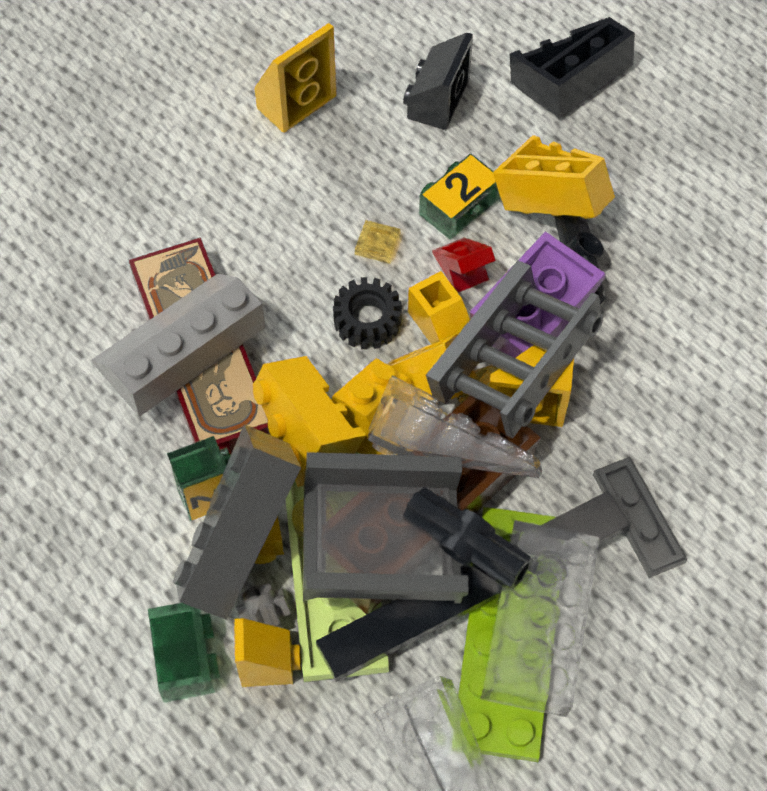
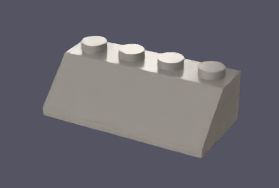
[92,274,265,417]

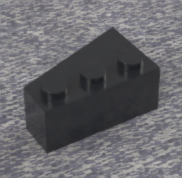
[509,17,635,118]

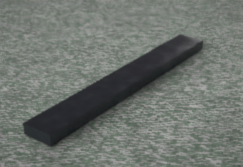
[316,491,630,682]

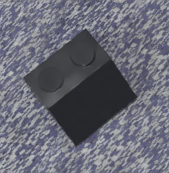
[403,32,473,130]

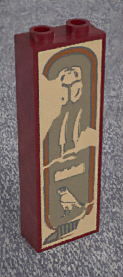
[128,237,271,467]

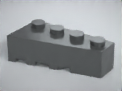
[173,424,301,620]

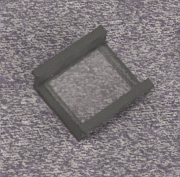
[303,452,469,603]

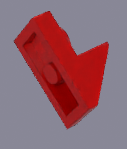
[432,237,496,293]

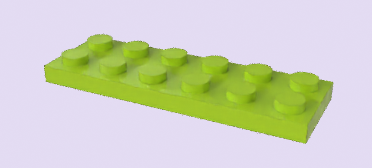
[451,507,559,763]

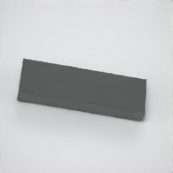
[593,457,687,578]

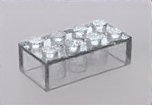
[480,520,600,717]

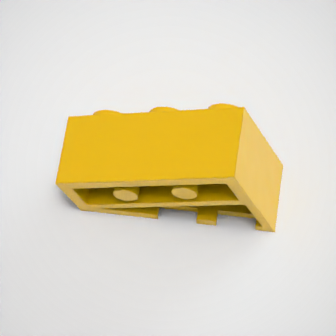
[492,135,615,219]
[253,356,366,487]

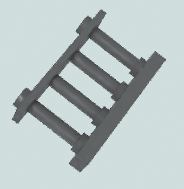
[426,260,603,438]

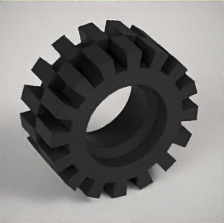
[333,277,402,350]

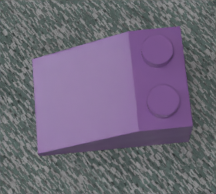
[470,231,606,358]

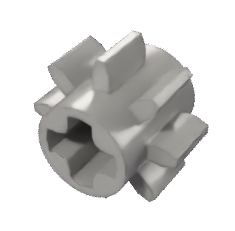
[236,583,291,628]

